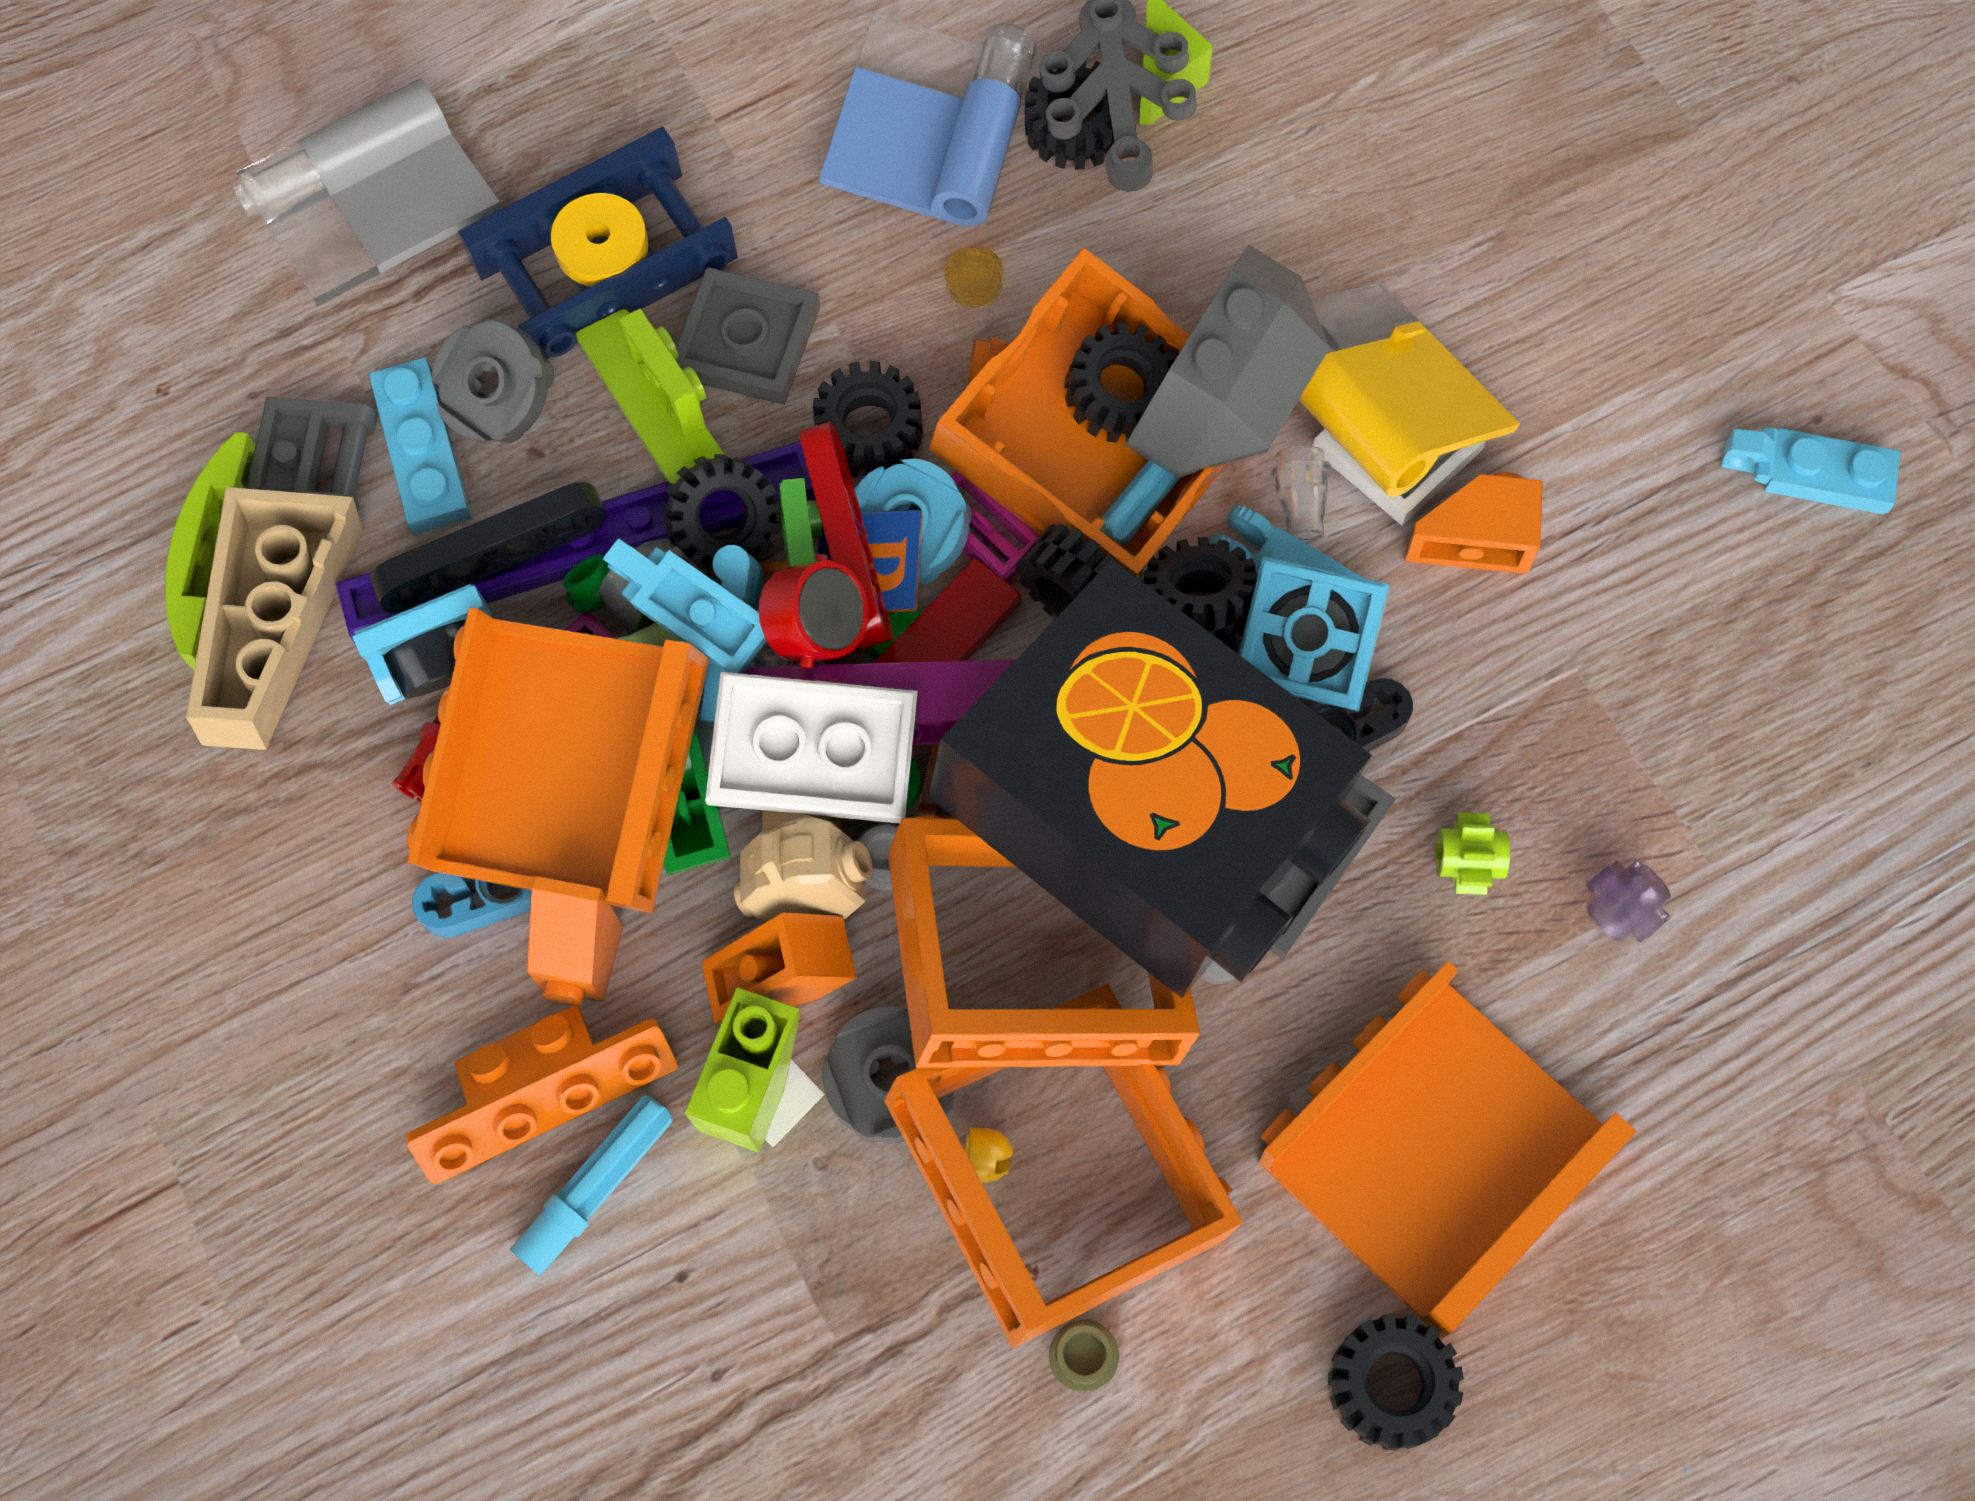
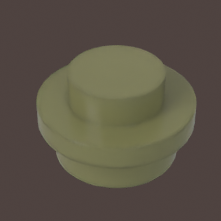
[1049,1320,1119,1393]

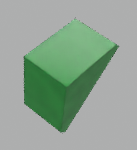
[664,733,731,876]

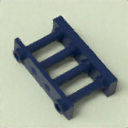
[458,126,738,359]

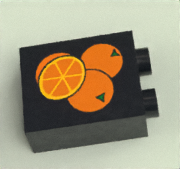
[929,559,1372,998]

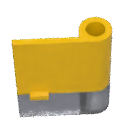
[1299,283,1520,497]

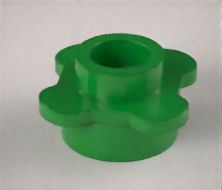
[563,554,613,613]

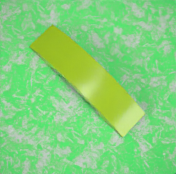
[165,432,256,671]

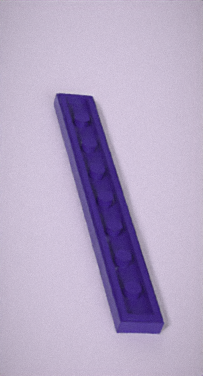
[335,441,816,644]

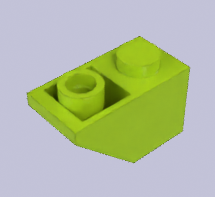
[685,987,801,1153]

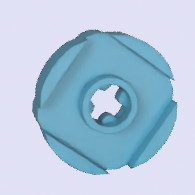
[855,458,972,585]

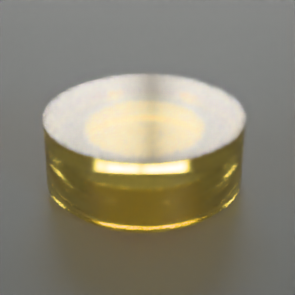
[945,246,1003,307]

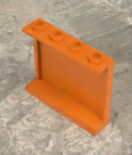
[407,607,710,914]

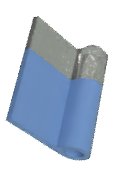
[819,13,1036,226]

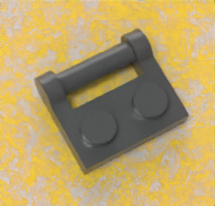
[246,397,378,512]

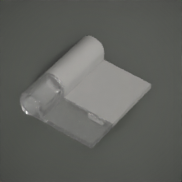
[232,79,502,306]

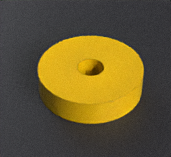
[551,193,649,287]

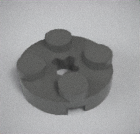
[432,320,554,443]
[822,1006,955,1144]

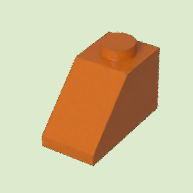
[1405,472,1543,574]
[527,876,623,1006]
[701,912,857,1023]

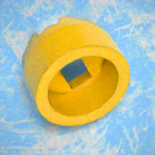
[965,1127,1014,1183]

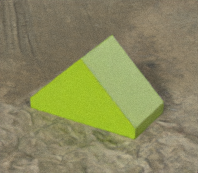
[1139,0,1213,125]

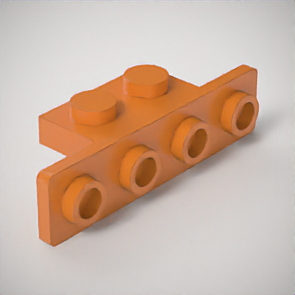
[405,1004,678,1184]

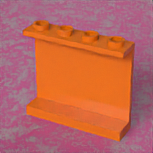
[1258,961,1637,1340]

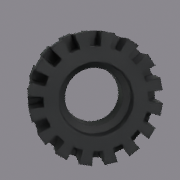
[1025,61,1114,170]
[1064,322,1177,443]
[812,361,923,478]
[663,454,782,571]
[1015,524,1117,617]
[1144,537,1257,645]
[1328,1314,1464,1451]

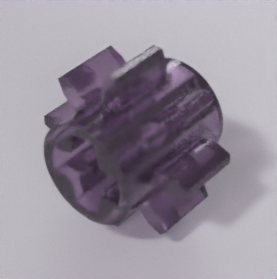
[1586,860,1671,942]

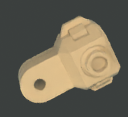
[734,810,873,922]

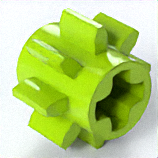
[1435,812,1510,895]

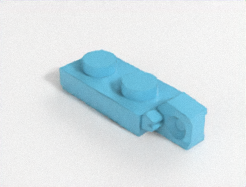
[1721,428,1900,514]
[603,538,766,674]

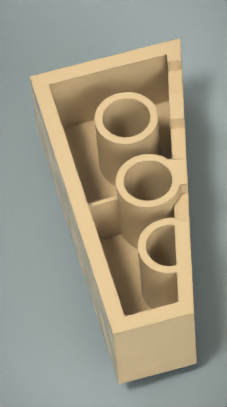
[186,487,363,750]

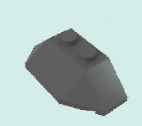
[1125,245,1330,477]

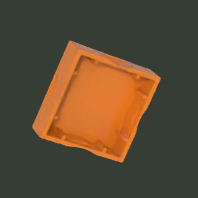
[928,248,1226,578]

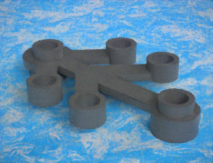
[1039,0,1197,192]

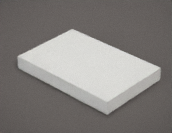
[705,672,918,823]

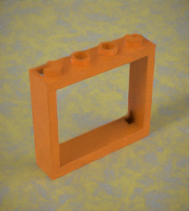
[888,815,1200,1068]
[884,984,1243,1349]

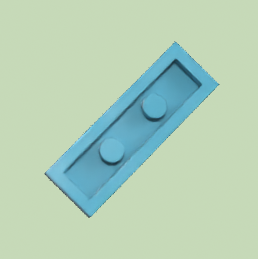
[369,357,472,535]

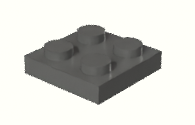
[676,267,820,405]

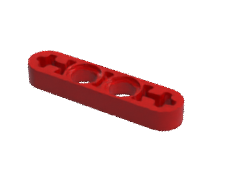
[800,421,893,650]

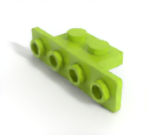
[575,309,724,484]

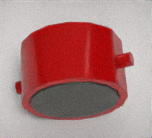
[759,554,869,670]

